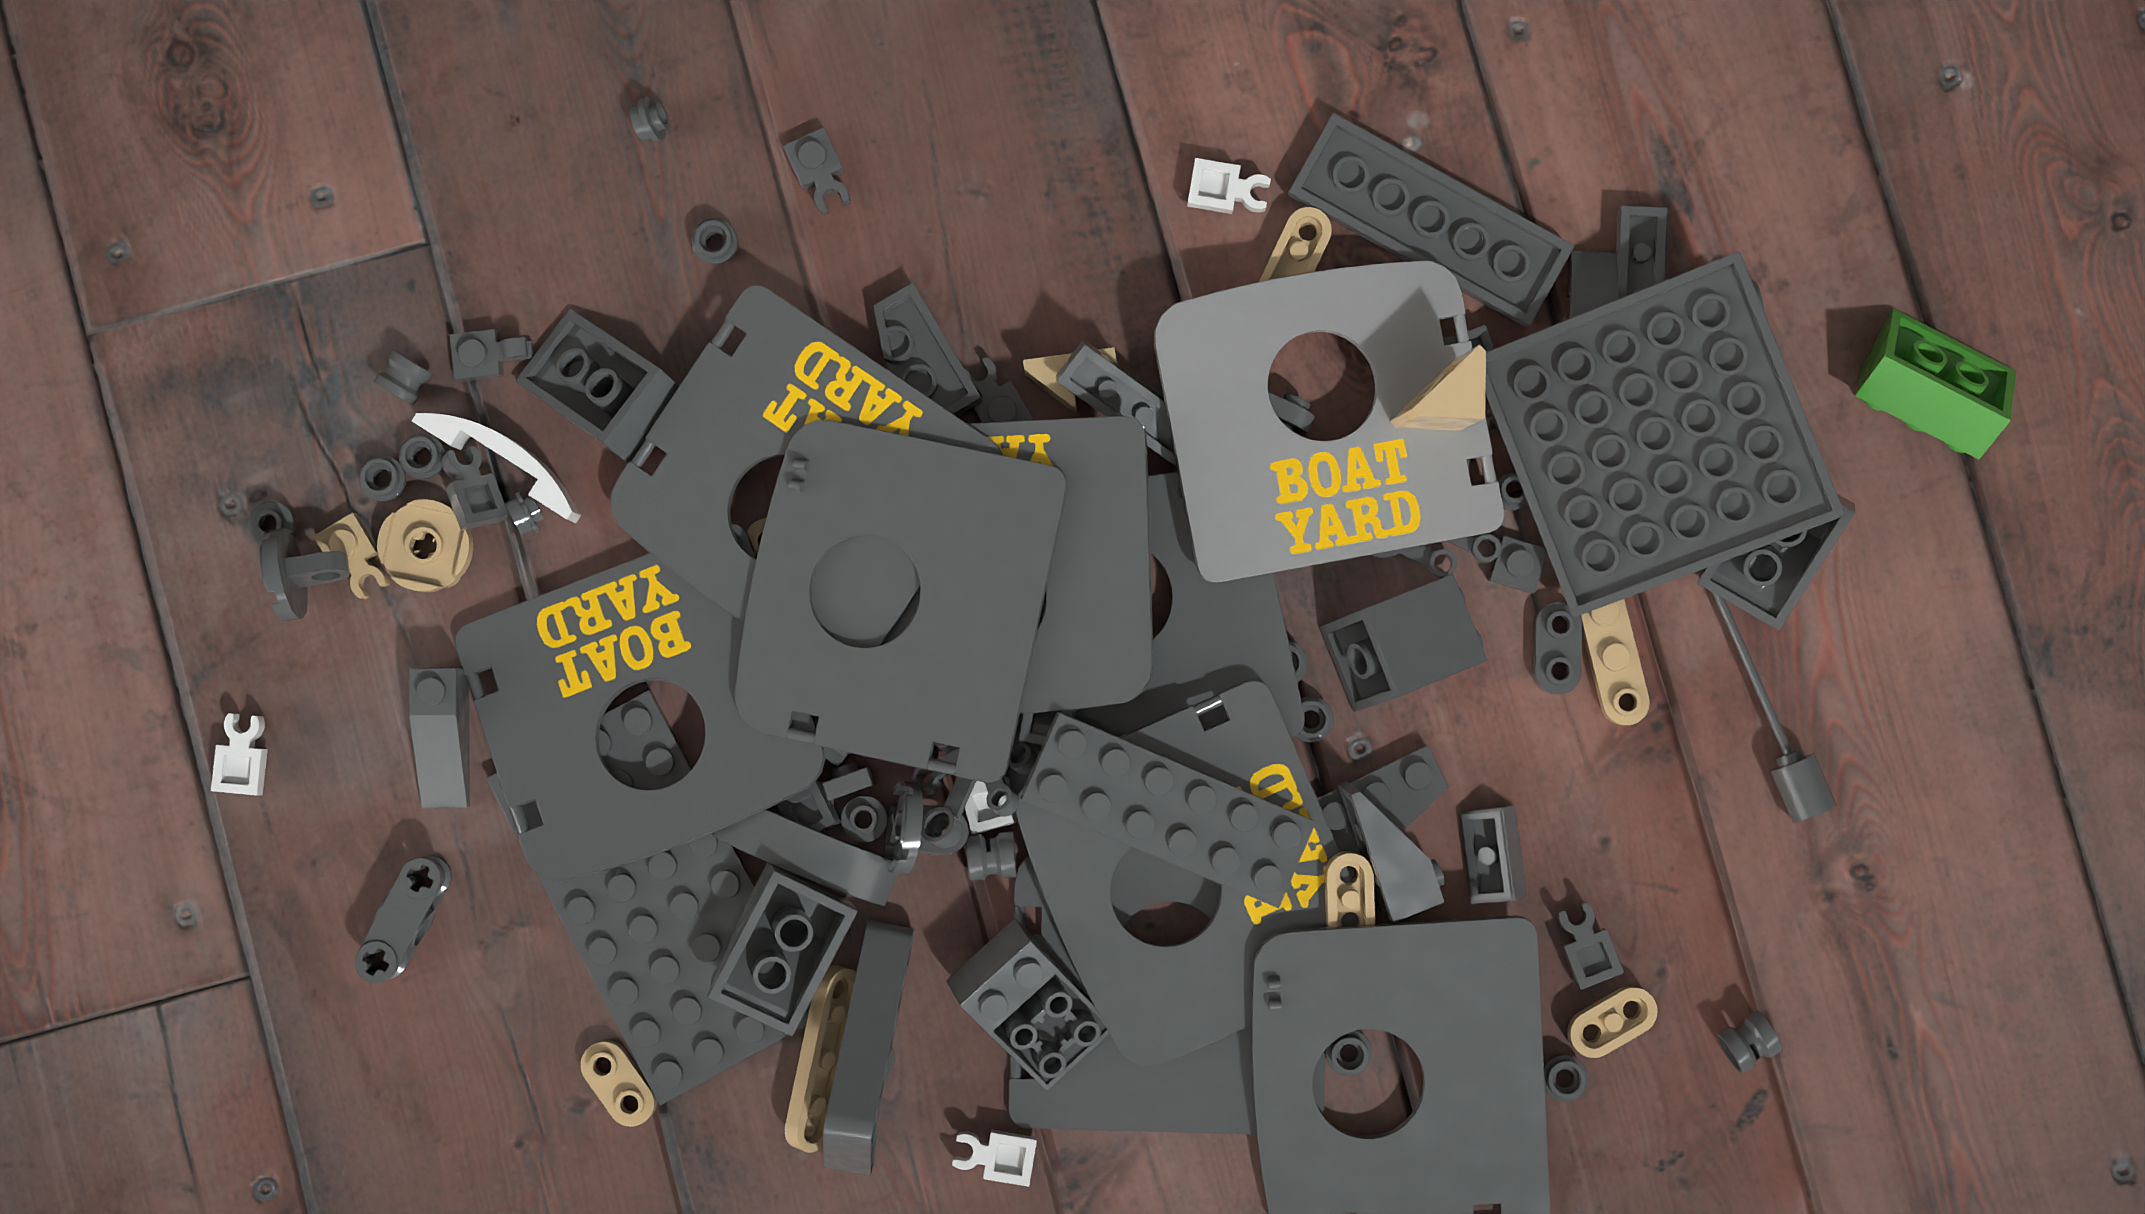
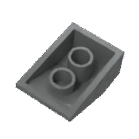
[515,309,679,463]
[1697,494,1855,630]
[707,862,858,1036]

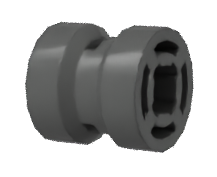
[967,831,1017,881]
[1716,1010,1783,1074]

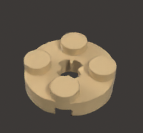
[377,499,473,592]

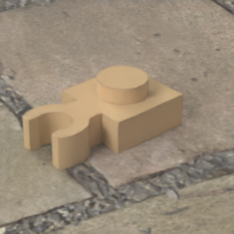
[313,512,390,599]

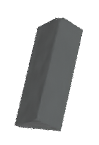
[1460,805,1527,904]

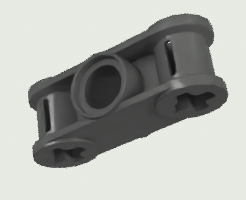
[355,856,452,983]

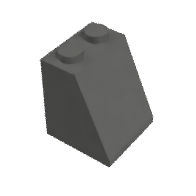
[1320,574,1488,712]

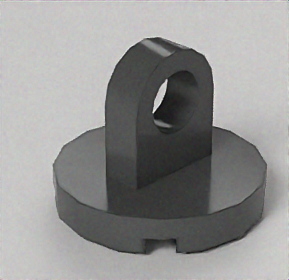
[260,528,350,621]
[884,781,969,875]

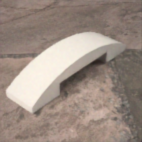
[412,413,581,523]

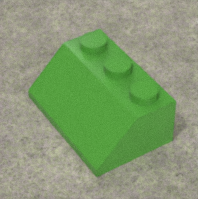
[1855,308,2017,460]

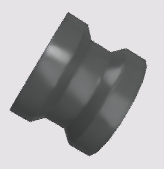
[374,350,433,405]

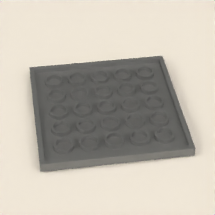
[1485,251,1846,618]

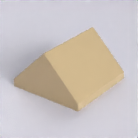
[1390,345,1486,431]

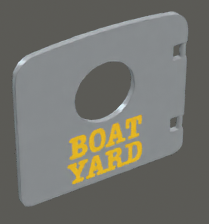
[1154,261,1504,583]

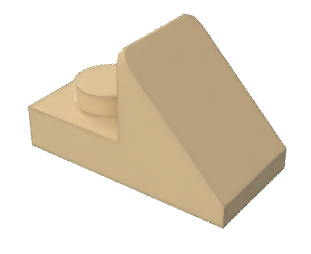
[1023,347,1117,414]

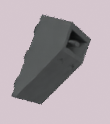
[946,918,1109,1091]

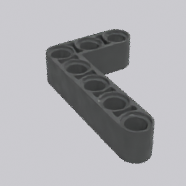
[823,920,915,1176]

